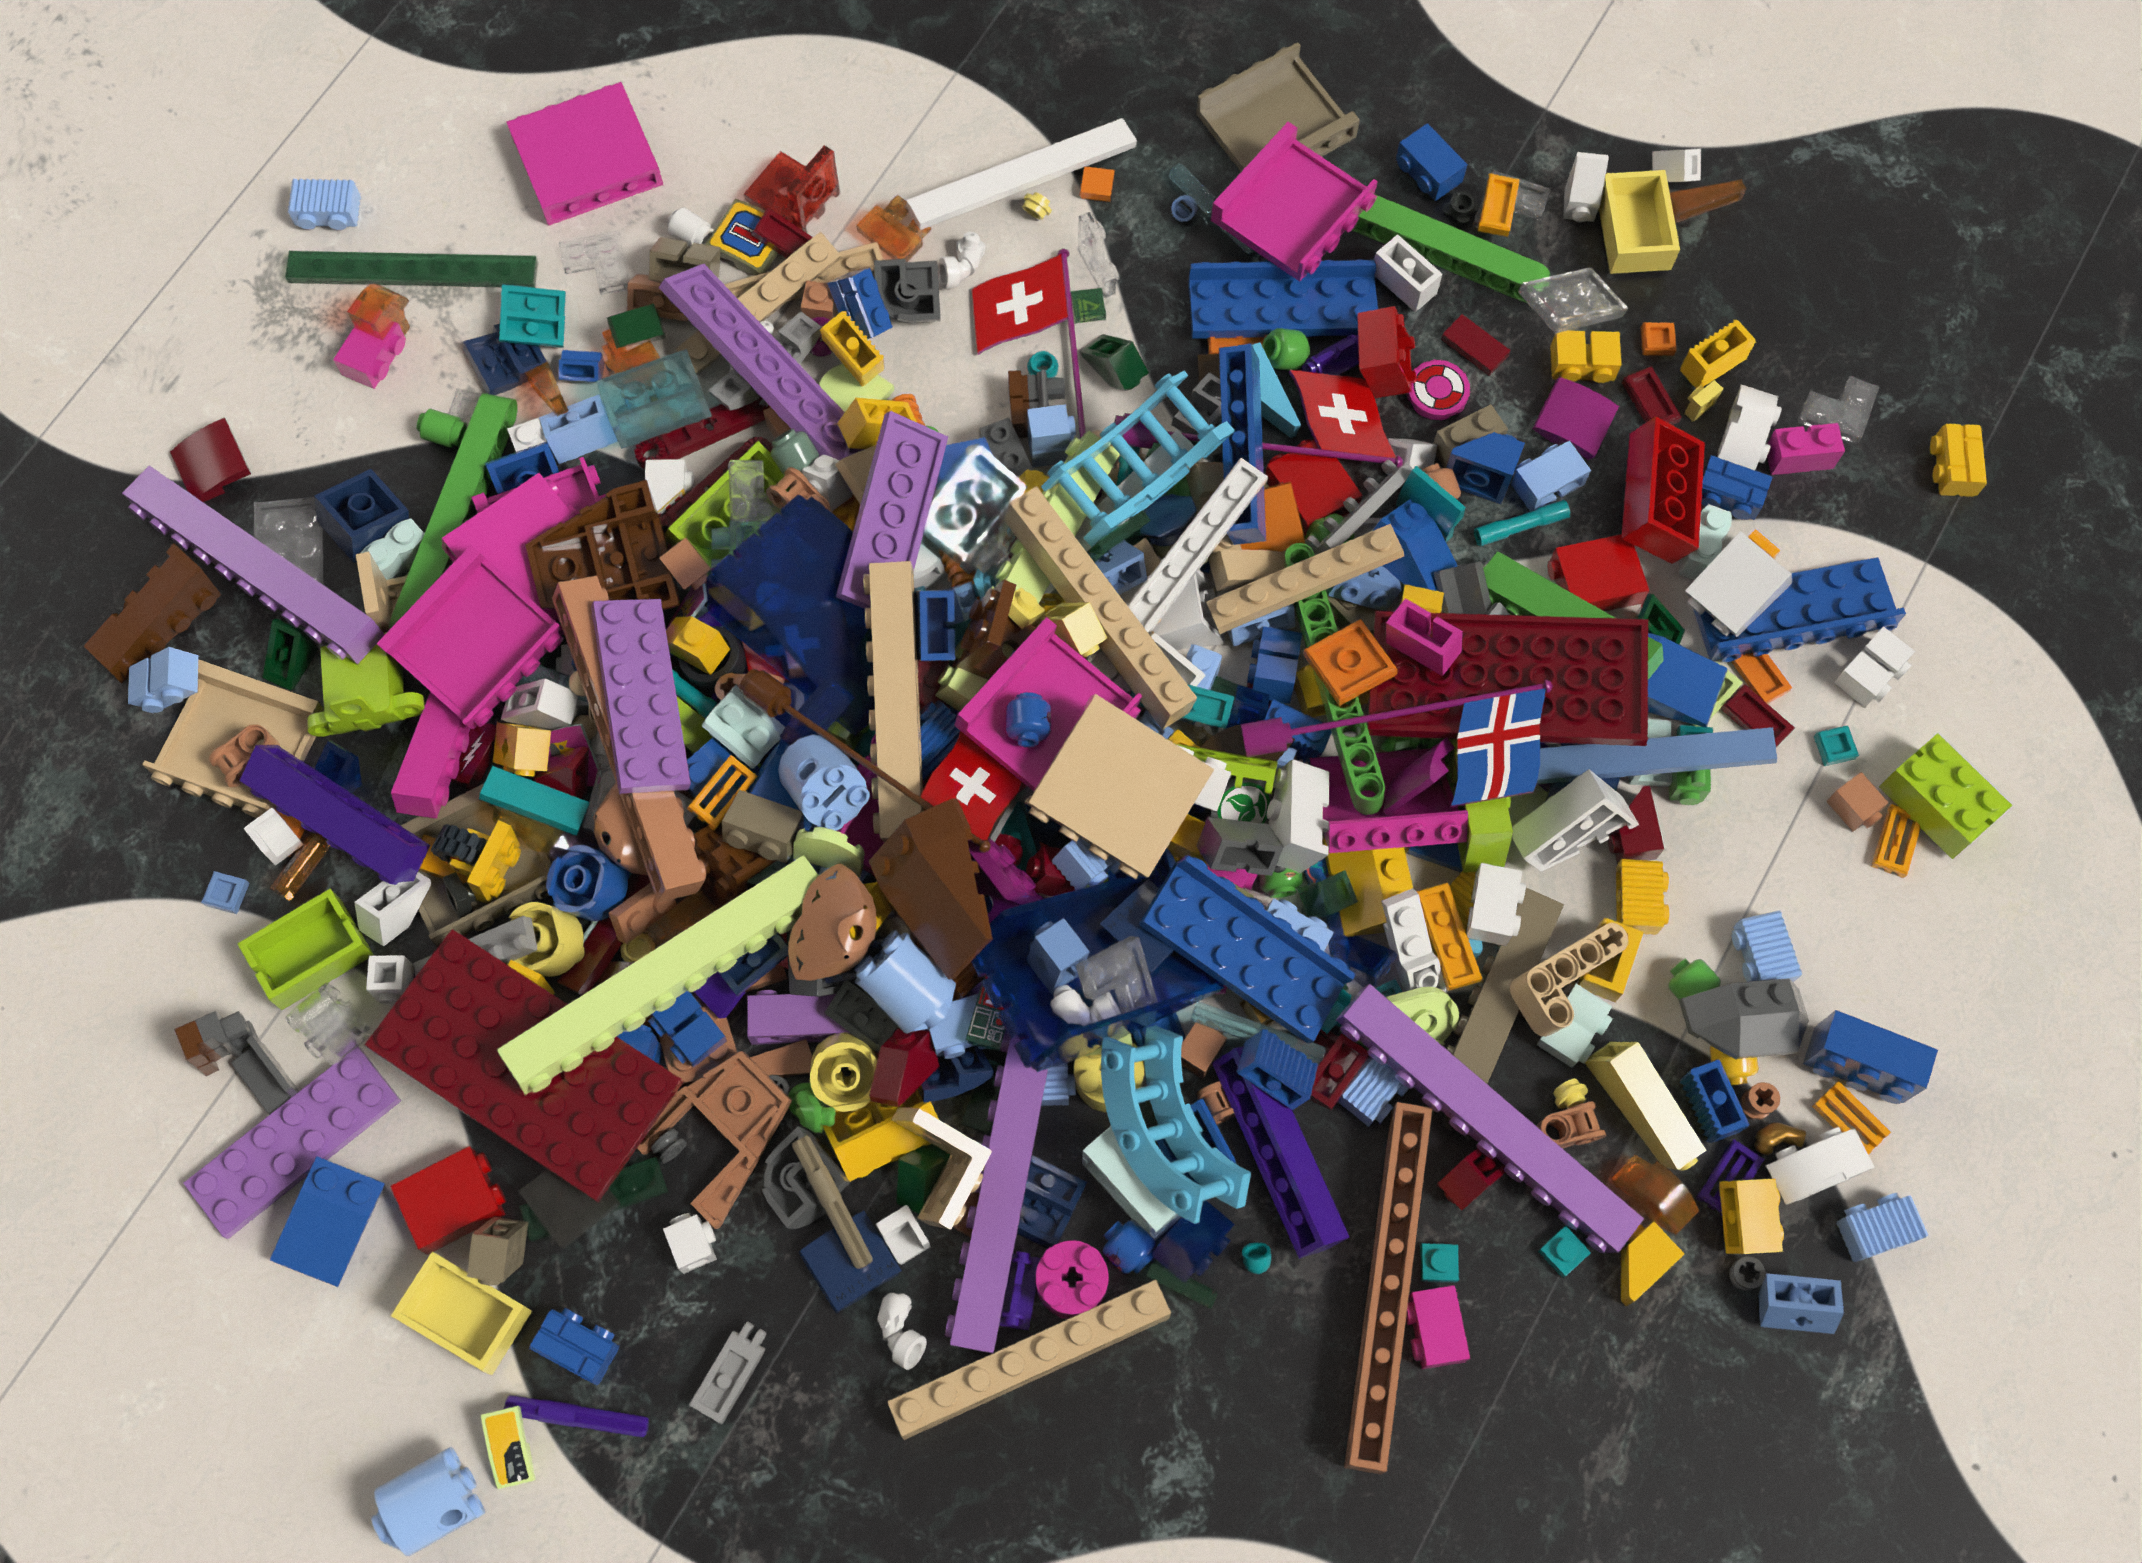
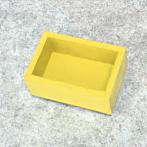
[1599,170,1680,274]
[391,1251,532,1376]

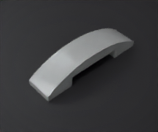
[708,312,822,410]

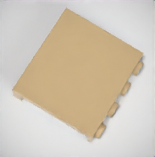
[143,659,324,818]
[1025,694,1215,880]

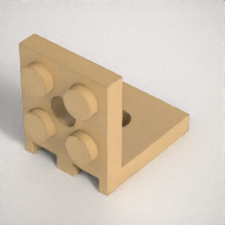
[356,552,408,633]
[892,1107,992,1230]

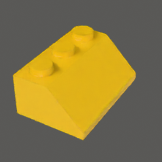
[1322,839,1413,937]
[823,1090,939,1182]

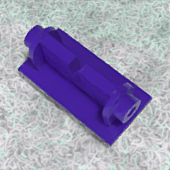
[1301,335,1359,376]
[999,1252,1041,1331]

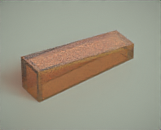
[1670,180,1747,223]
[525,361,569,417]

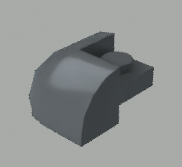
[874,259,941,323]
[1171,373,1223,455]
[762,1126,851,1229]

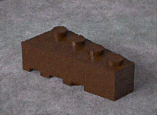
[84,543,222,684]

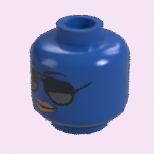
[1006,692,1051,747]
[1103,1220,1156,1274]

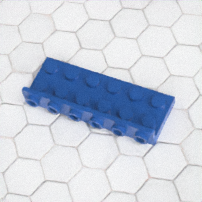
[1188,259,1378,339]
[1693,557,1906,662]
[1138,855,1355,1044]

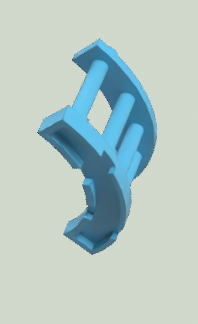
[1041,371,1235,547]
[1101,1026,1251,1224]

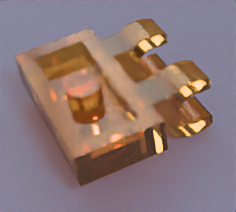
[856,195,931,262]

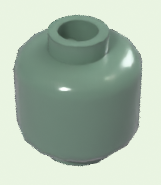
[771,428,819,476]

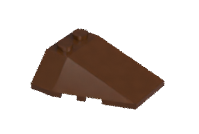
[525,480,680,610]
[869,799,992,979]

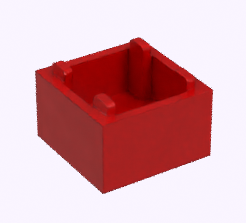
[1358,306,1417,398]

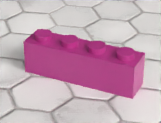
[391,691,471,819]

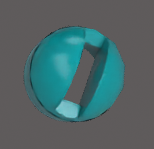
[1242,1242,1271,1274]

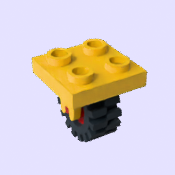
[431,820,521,904]

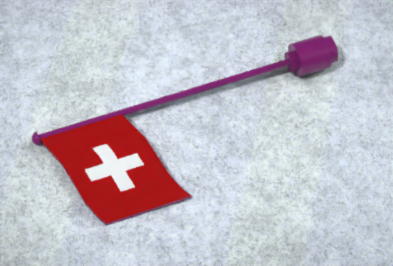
[972,249,1103,500]
[1114,370,1403,468]

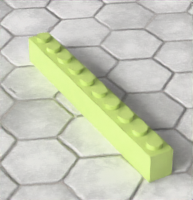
[935,431,1120,712]
[497,855,820,1095]

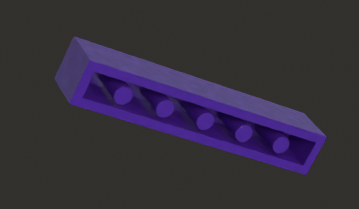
[240,745,430,885]
[1212,1046,1349,1259]

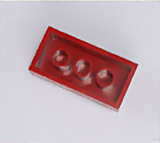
[1622,416,1705,564]

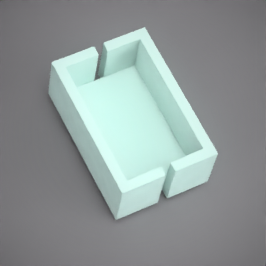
[1082,1126,1181,1241]

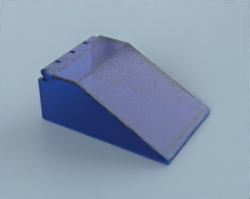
[706,495,875,736]
[971,868,1225,1072]

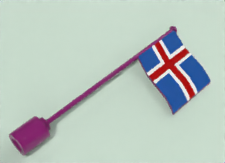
[1241,680,1552,807]

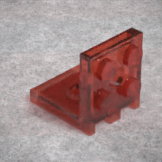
[744,145,840,233]

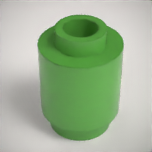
[416,408,468,448]

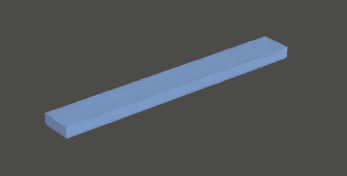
[1537,727,1777,784]

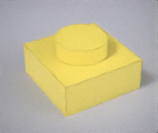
[1684,380,1723,422]
[1008,587,1046,629]

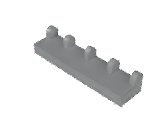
[1305,460,1413,555]
[408,916,538,986]

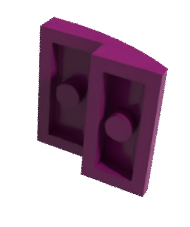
[1532,377,1619,460]
[1383,738,1455,816]

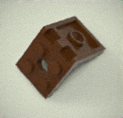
[956,579,1037,680]
[694,821,777,910]

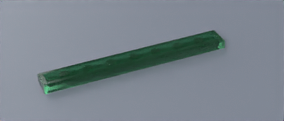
[285,251,538,288]

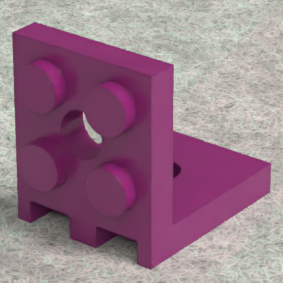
[968,838,1044,955]

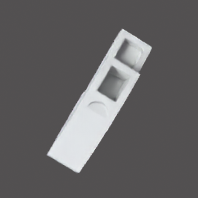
[1381,888,1446,992]

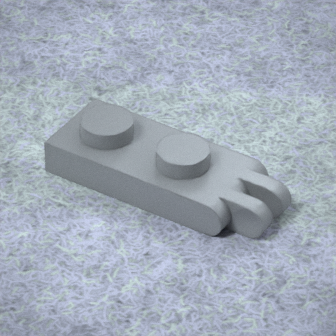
[689,1322,767,1424]

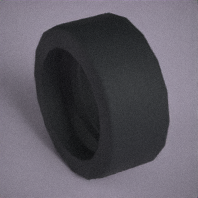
[678,626,746,693]

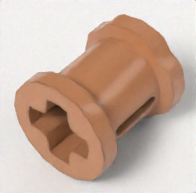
[1196,1081,1235,1125]
[1740,1082,1781,1120]

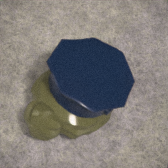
[1137,494,1208,564]

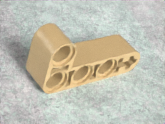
[1510,923,1628,1037]

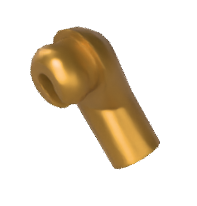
[1754,1123,1806,1155]

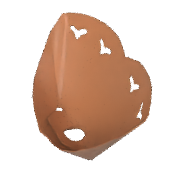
[594,782,648,875]
[788,863,876,981]

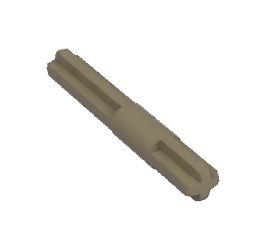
[792,1136,873,1269]

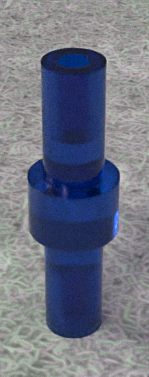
[1326,912,1351,970]

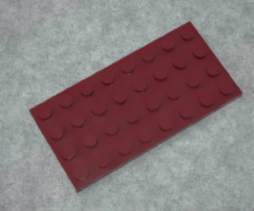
[1368,611,1648,746]
[364,929,683,1202]

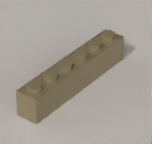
[1447,887,1564,1084]

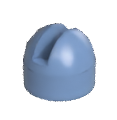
[1171,195,1197,222]

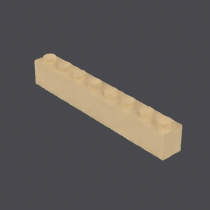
[1004,486,1197,730]
[863,561,924,842]
[888,1280,1171,1440]

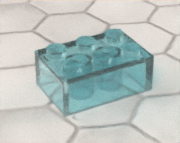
[596,349,712,449]
[923,444,1028,564]

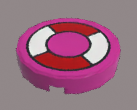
[1406,360,1470,420]

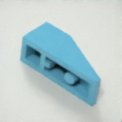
[1252,342,1301,438]

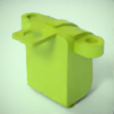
[307,632,425,737]

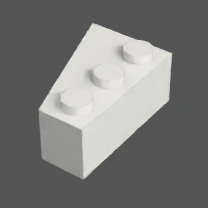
[1267,759,1329,874]
[1512,769,1639,872]

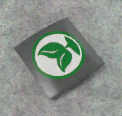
[1210,775,1275,824]

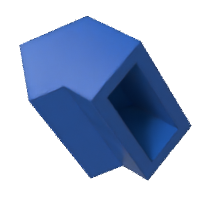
[559,350,605,382]

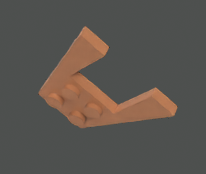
[658,965,812,1086]
[637,1051,793,1229]

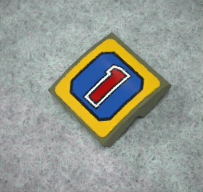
[705,198,778,275]

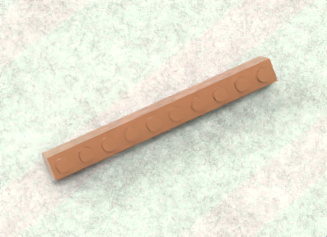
[552,576,706,903]
[1344,1102,1432,1475]

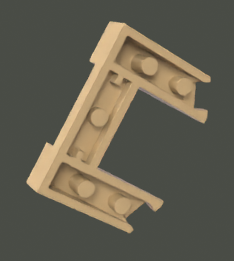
[1186,462,1295,591]

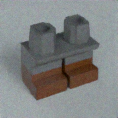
[1008,370,1065,439]
[174,1011,259,1076]

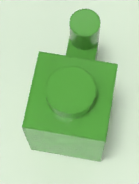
[1669,769,1711,805]

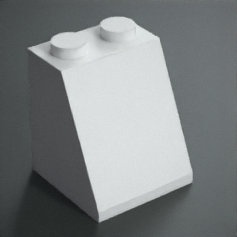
[1685,531,1792,638]
[1121,569,1225,650]

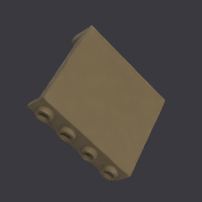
[1196,42,1360,172]
[401,784,552,947]

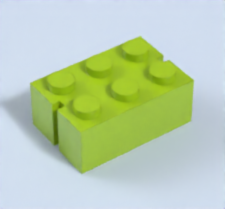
[1879,733,2013,859]
[237,888,374,1010]

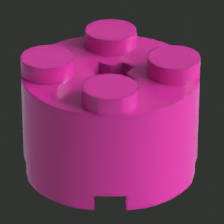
[1036,1241,1109,1319]

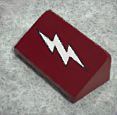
[451,723,497,790]

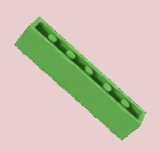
[1483,551,1664,679]

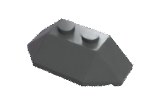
[1679,978,1809,1059]

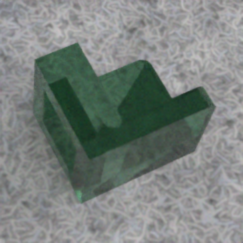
[1297,870,1358,918]

